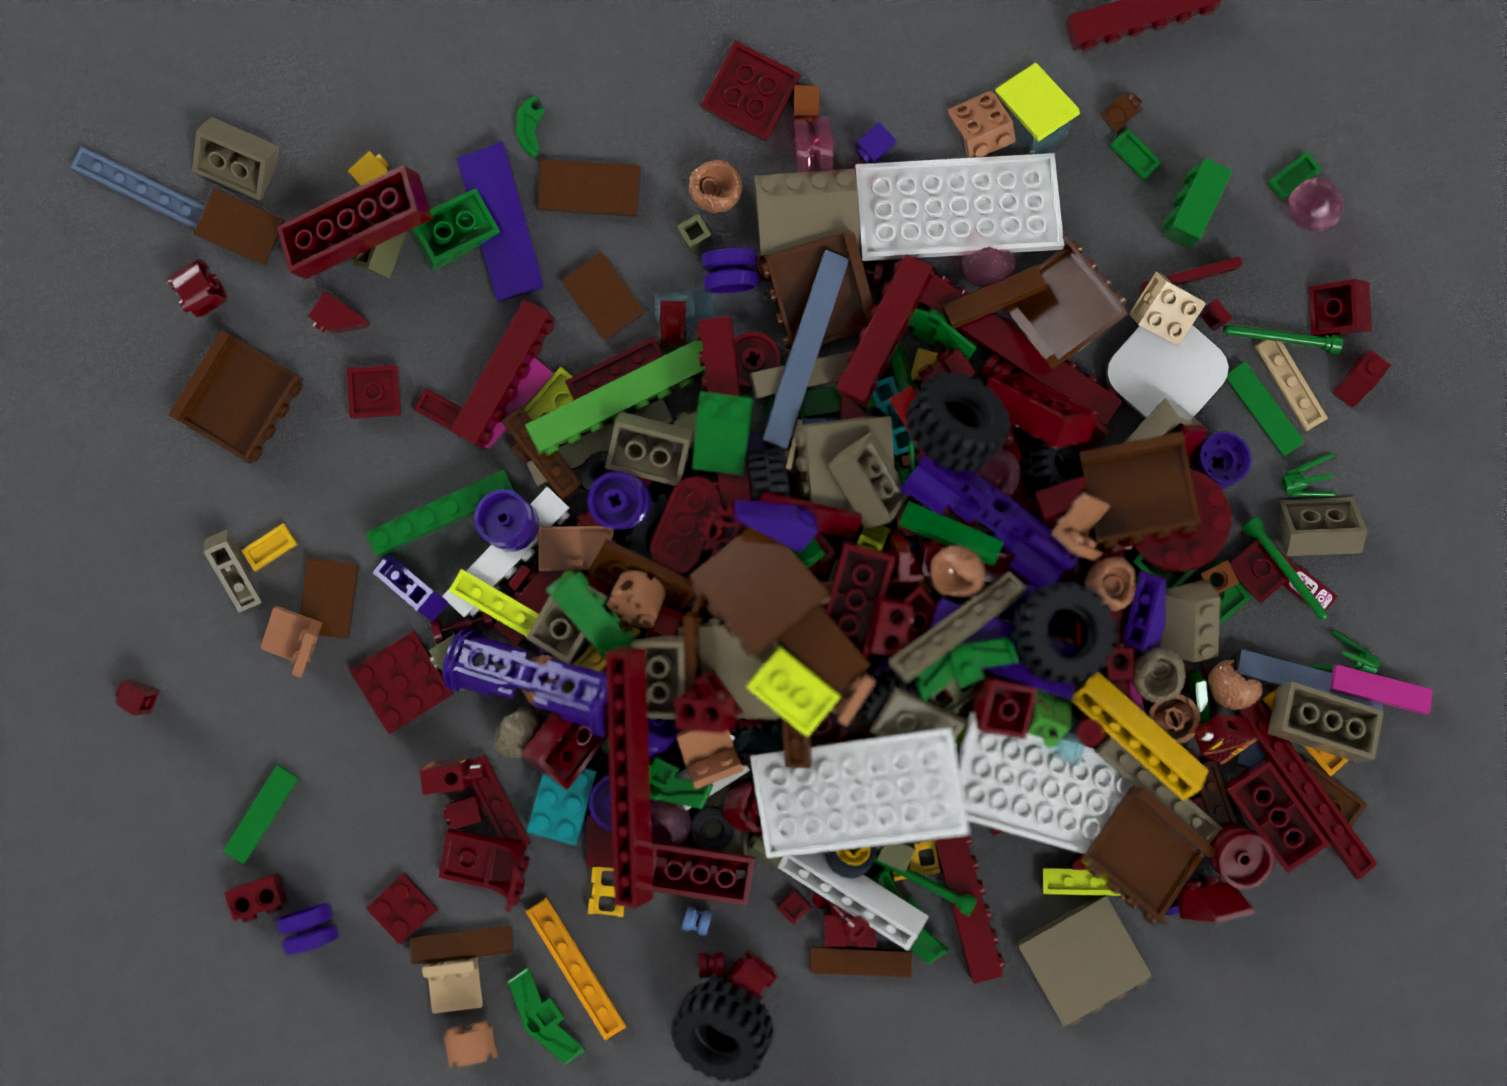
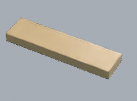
[1253,340,1328,432]

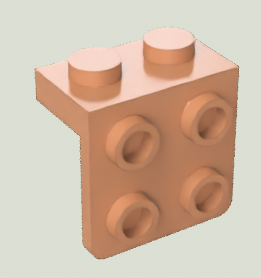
[948,91,1016,158]

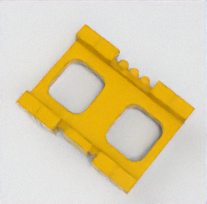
[893,838,941,881]
[588,866,624,917]

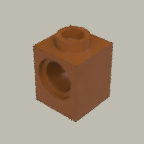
[793,85,819,125]
[1195,560,1239,593]

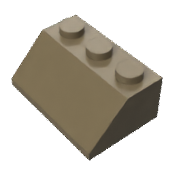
[192,117,280,201]
[1123,398,1210,443]
[605,412,694,486]
[828,432,908,529]
[1279,497,1368,556]
[526,571,610,664]
[1158,579,1220,662]
[632,635,686,719]

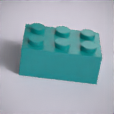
[527,766,599,846]

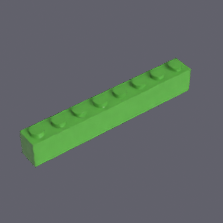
[525,340,706,456]

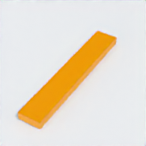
[525,897,627,1040]

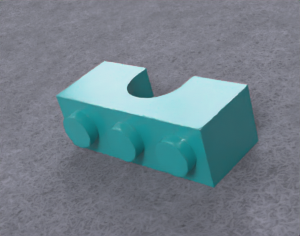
[873,376,918,456]

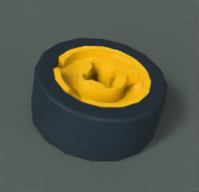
[825,845,876,879]

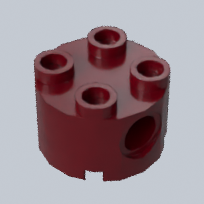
[167,259,227,318]
[722,781,763,833]
[722,949,777,1002]

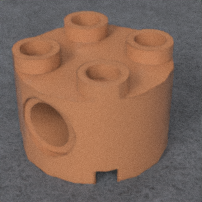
[607,571,666,629]
[1144,694,1200,744]
[443,1020,499,1068]

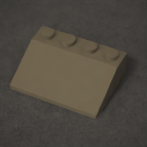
[754,169,861,257]

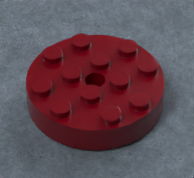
[1133,469,1231,572]

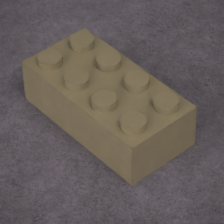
[1268,681,1384,763]

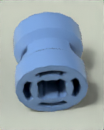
[681,905,712,937]

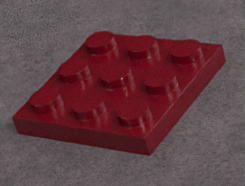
[700,40,801,142]
[349,630,454,735]

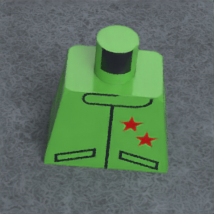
[1027,687,1071,747]

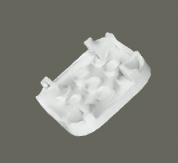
[1105,325,1229,419]

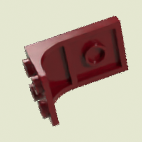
[438,828,530,913]

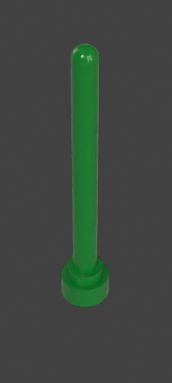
[1223,325,1343,355]
[1242,516,1328,620]
[874,857,978,917]

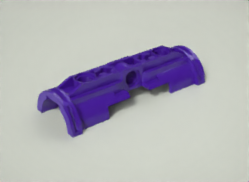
[899,453,1079,591]
[443,628,607,738]

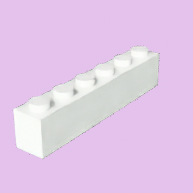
[442,487,571,617]
[777,851,929,951]

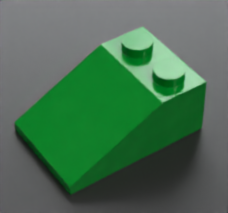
[408,188,500,272]
[693,392,754,476]

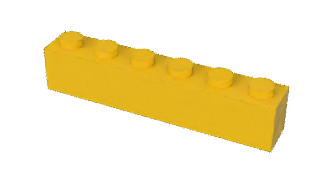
[1071,672,1209,801]

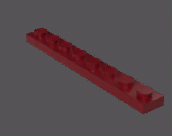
[1235,699,1378,880]

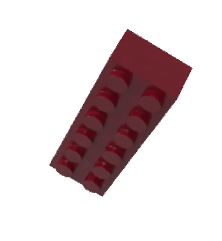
[277,165,433,279]

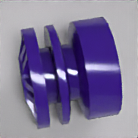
[1190,432,1252,490]

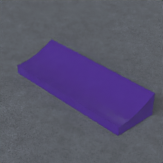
[457,140,546,302]
[929,598,1078,700]

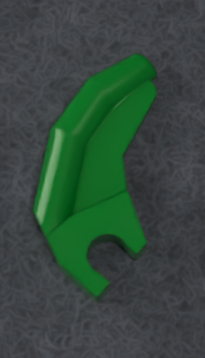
[516,95,545,158]

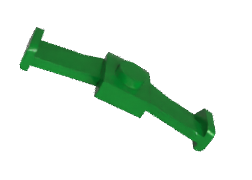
[908,308,977,361]
[913,637,1019,702]
[649,757,714,809]
[871,868,950,965]
[507,965,587,1065]

